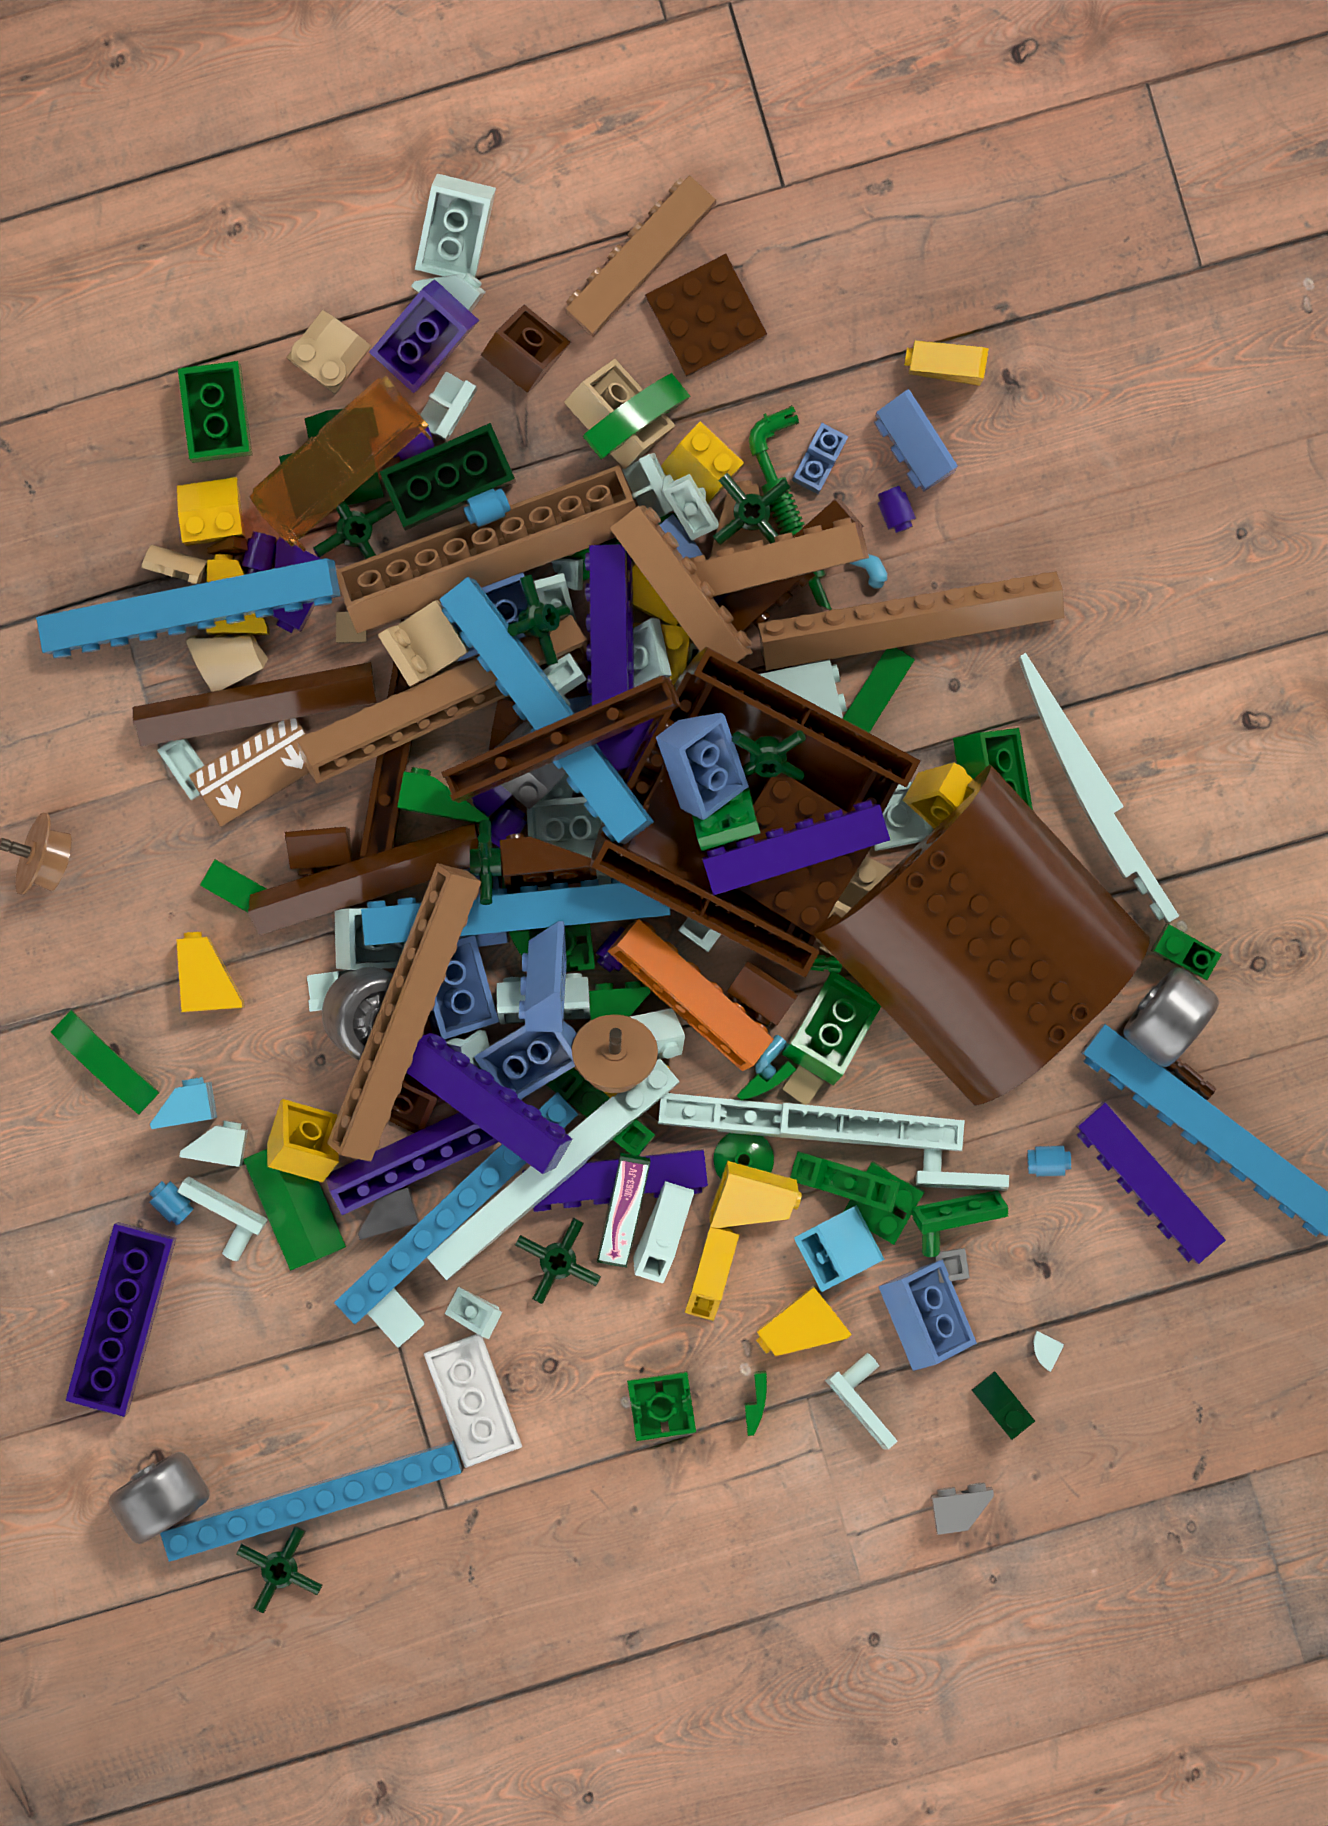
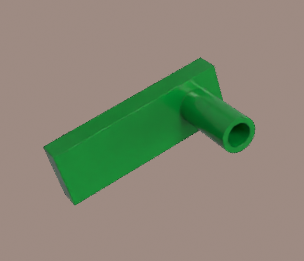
[912,1190,1008,1257]

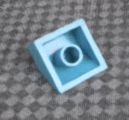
[150,1077,217,1129]

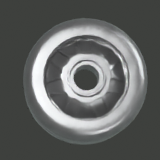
[322,967,393,1061]
[1124,968,1219,1067]
[109,1452,210,1544]

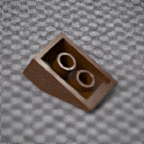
[500,834,597,891]

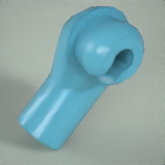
[850,554,887,589]
[755,1035,787,1081]

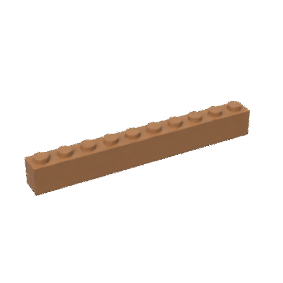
[758,571,1065,670]
[297,615,588,784]
[327,863,481,1162]

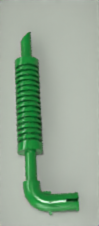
[748,405,832,611]

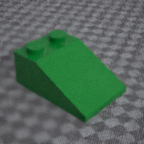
[397,767,491,824]
[782,971,881,1086]

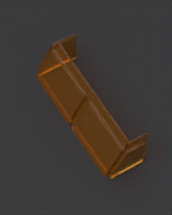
[249,376,432,552]

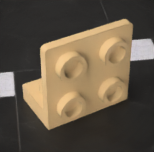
[378,600,469,687]

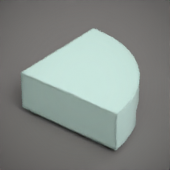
[552,557,583,590]
[1033,1330,1064,1372]

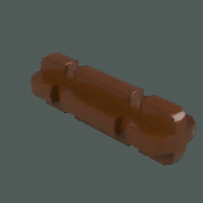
[1165,1058,1216,1100]

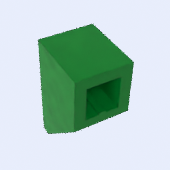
[1151,924,1222,981]
[589,981,650,1020]

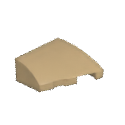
[141,545,207,584]
[186,634,268,692]

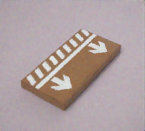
[189,718,310,827]

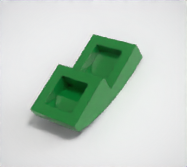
[200,859,267,913]
[736,1061,797,1100]
[745,1371,767,1436]

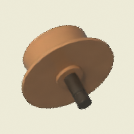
[0,813,72,895]
[572,1015,658,1093]

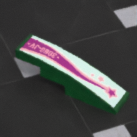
[597,1153,651,1268]

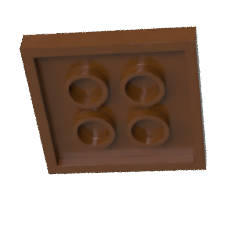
[645,254,767,377]

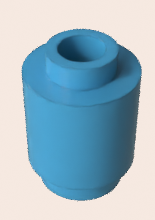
[463,488,511,528]
[1027,1145,1071,1177]
[149,1181,194,1226]

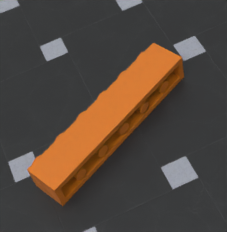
[607,919,774,1071]

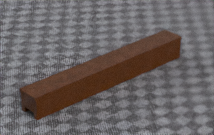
[359,619,417,858]
[132,662,377,747]
[441,676,681,803]
[248,822,479,935]

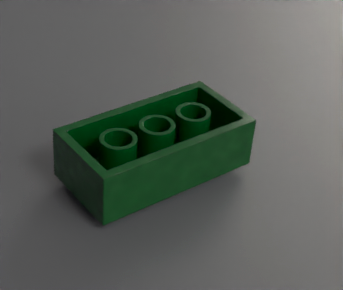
[379,423,516,531]

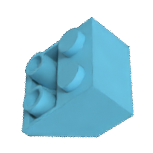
[794,1205,885,1292]

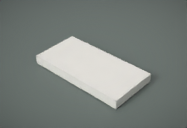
[424,1334,522,1468]

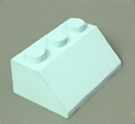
[497,973,591,1024]

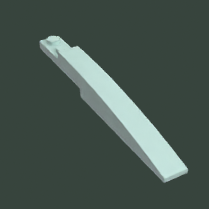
[1018,653,1179,923]
[427,1058,680,1281]
[658,1093,965,1151]

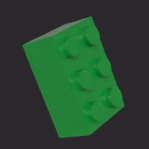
[178,361,253,463]

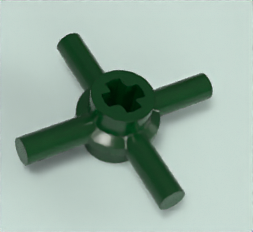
[713,473,791,545]
[313,487,396,559]
[507,575,570,666]
[732,730,806,782]
[470,820,501,905]
[515,1217,601,1304]
[236,1526,323,1613]

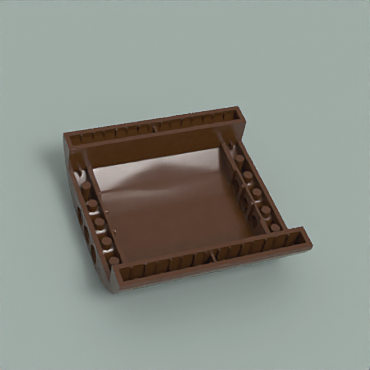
[590,647,921,978]
[813,764,1150,1106]

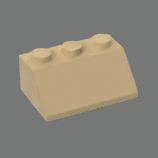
[564,359,676,469]

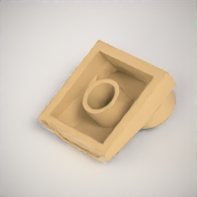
[286,310,372,395]

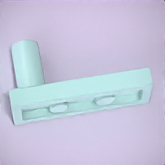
[916,1149,1009,1191]
[178,1176,268,1261]
[825,1353,898,1450]

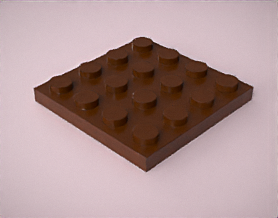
[725,772,872,937]

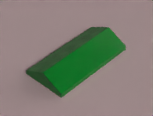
[243,1149,346,1271]

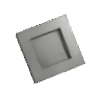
[935,1248,970,1283]

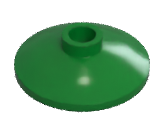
[713,1133,774,1179]

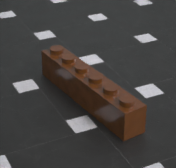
[718,499,864,637]

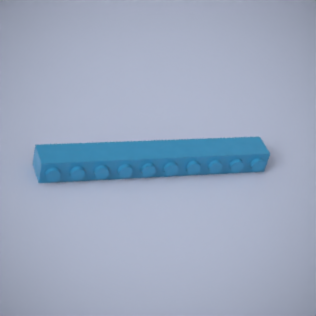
[36,558,341,658]
[439,577,654,844]
[361,878,671,946]
[1081,1024,1328,1237]
[334,1092,578,1325]
[160,1441,463,1562]

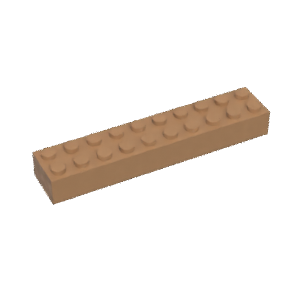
[336,465,636,634]

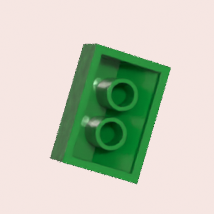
[953,728,1033,810]

